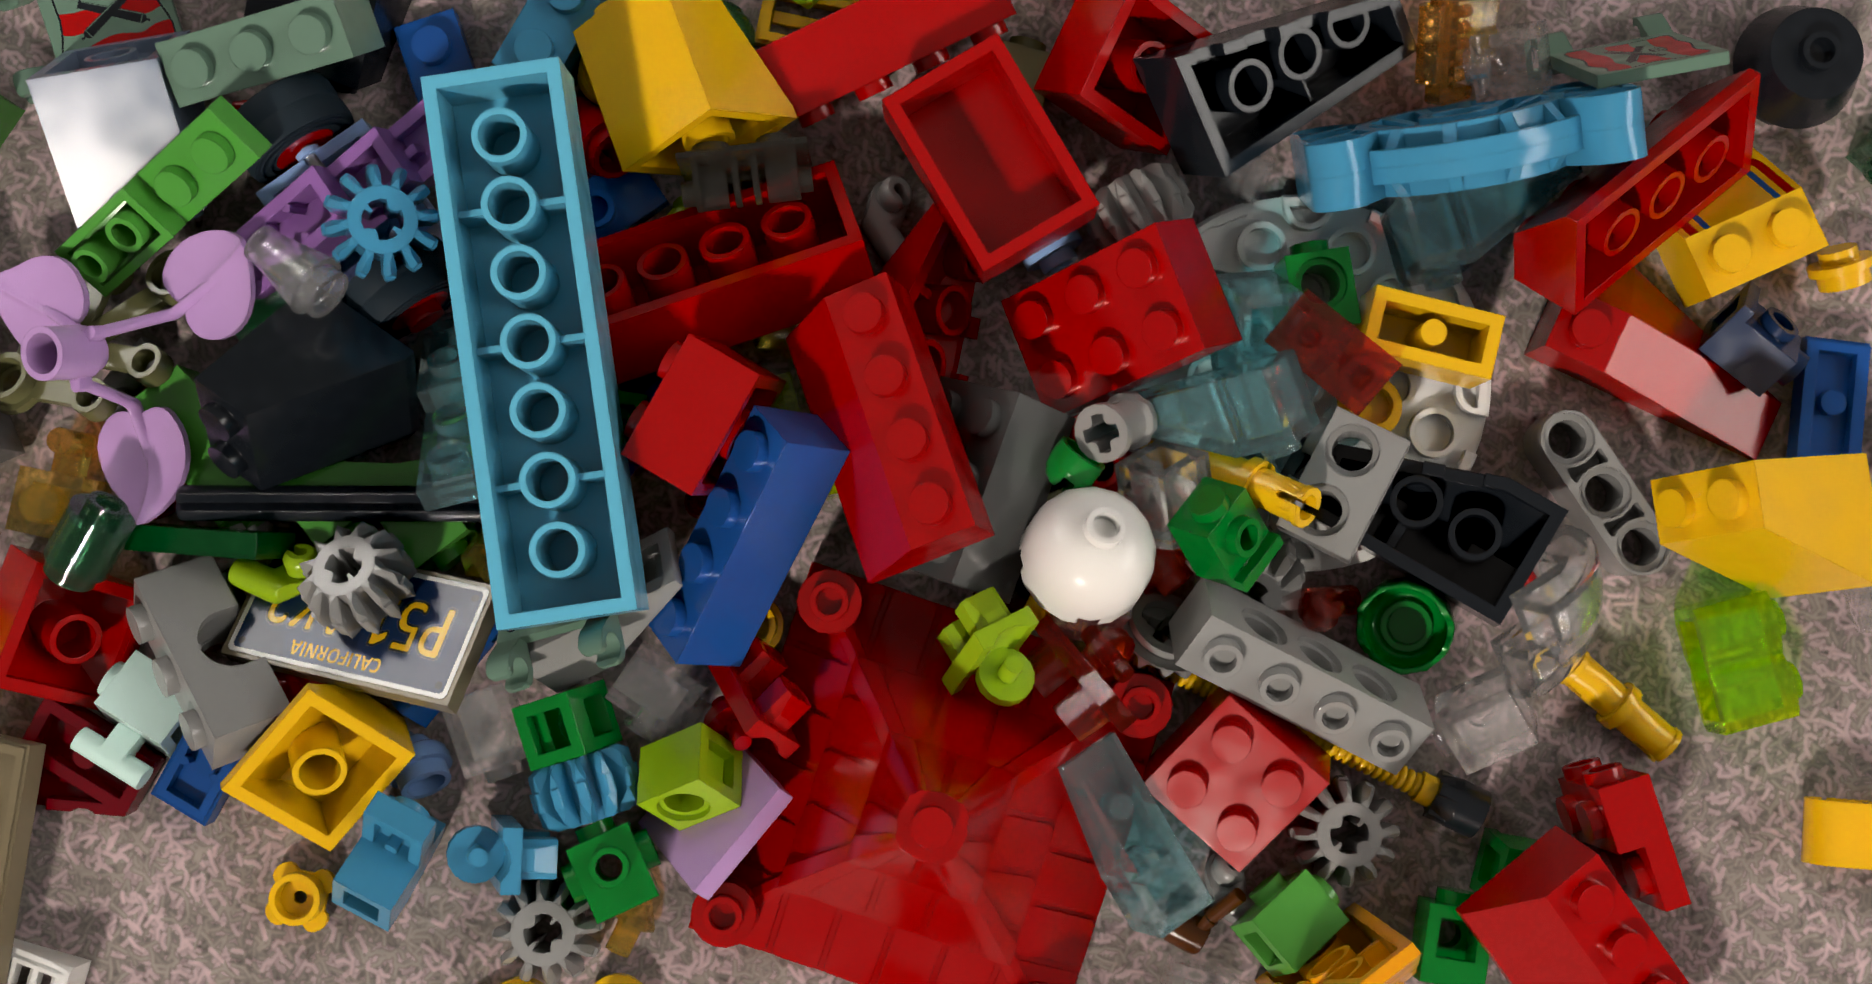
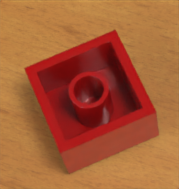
[1033,0,1213,156]
[621,333,787,496]
[1141,687,1331,873]

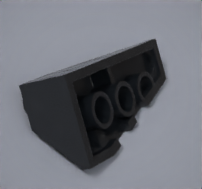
[1280,436,1568,627]

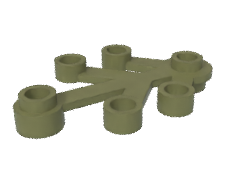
[0,249,178,422]

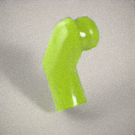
[228,544,318,604]

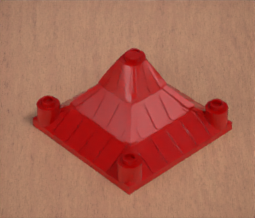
[688,561,1175,984]

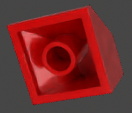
[0,544,140,711]

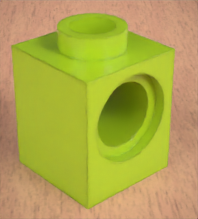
[637,722,743,831]

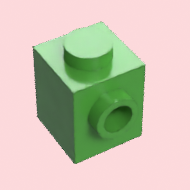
[1230,869,1350,977]

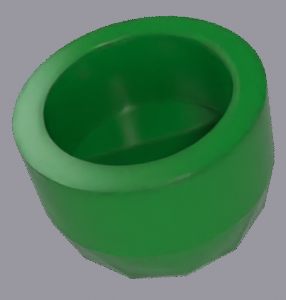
[1045,436,1105,492]

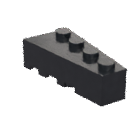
[1132,0,1418,178]

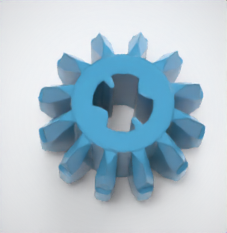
[321,164,440,282]
[528,743,639,832]

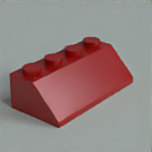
[1513,68,1761,315]
[786,271,995,584]
[1455,825,1690,984]

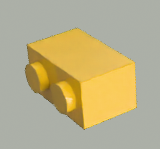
[1346,284,1506,389]

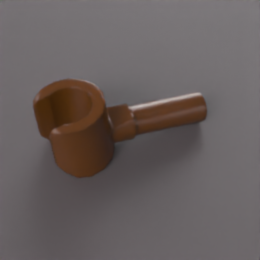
[1164,888,1246,954]

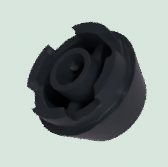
[1733,5,1864,129]

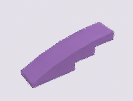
[235,99,435,299]

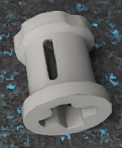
[1074,391,1158,463]

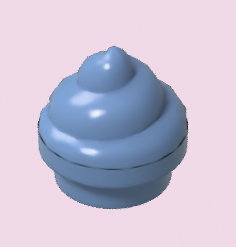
[390,731,453,799]

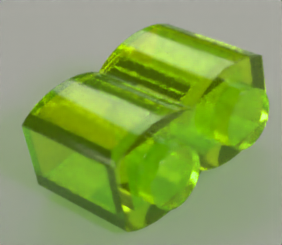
[1674,590,1803,735]

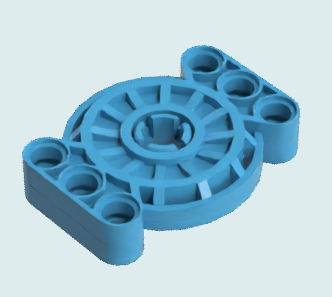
[1289,81,1648,213]

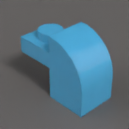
[331,791,446,932]

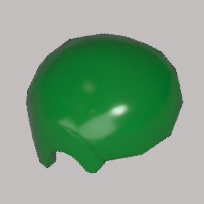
[1356,577,1455,675]

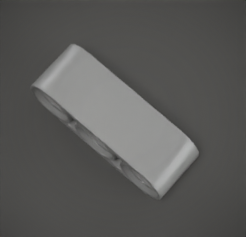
[1523,410,1672,576]

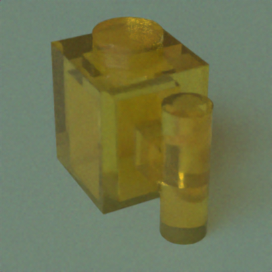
[5,427,112,544]

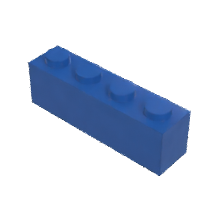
[649,405,850,667]

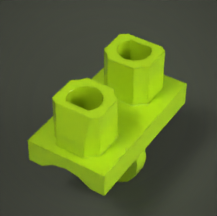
[937,586,1039,706]

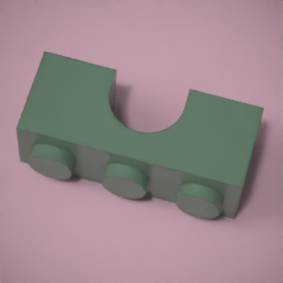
[155,0,385,108]

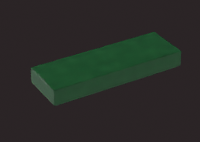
[89,521,297,560]

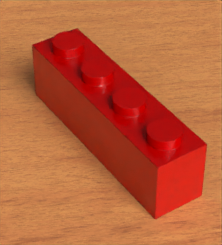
[755,0,1017,129]

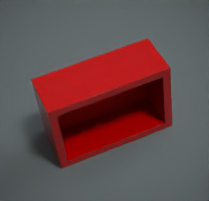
[882,33,1100,284]
[1001,218,1243,415]

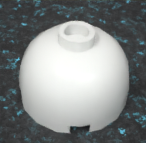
[1019,487,1156,624]

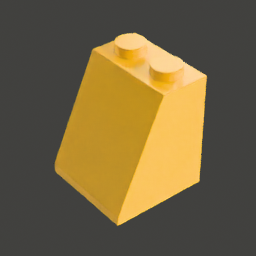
[573,0,797,177]
[1650,453,1872,598]

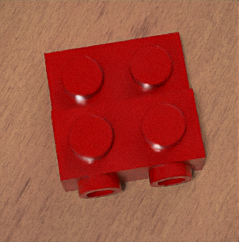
[1556,757,1692,912]

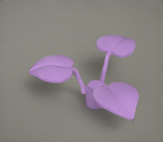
[0,230,256,525]

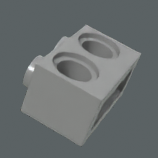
[1276,406,1411,565]

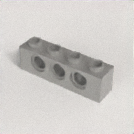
[1169,577,1435,775]

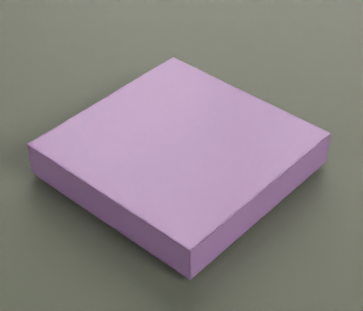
[638,748,794,900]

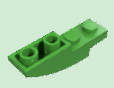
[54,95,272,297]

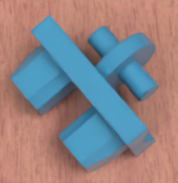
[446,815,558,895]

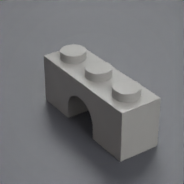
[126,556,290,770]

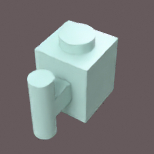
[70,650,183,790]

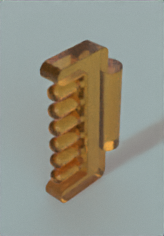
[1414,0,1473,106]

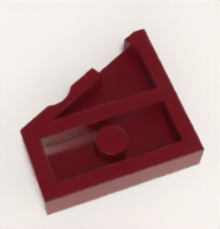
[22,698,166,817]

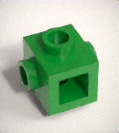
[560,816,661,924]

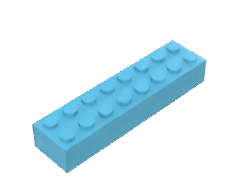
[420,56,649,631]

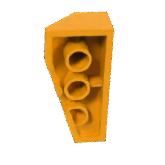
[1254,902,1421,984]

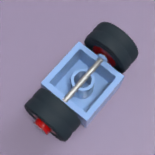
[237,72,452,340]

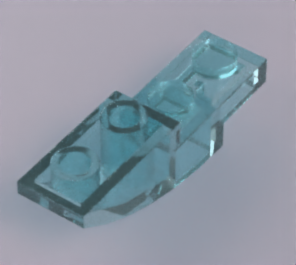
[416,311,478,512]

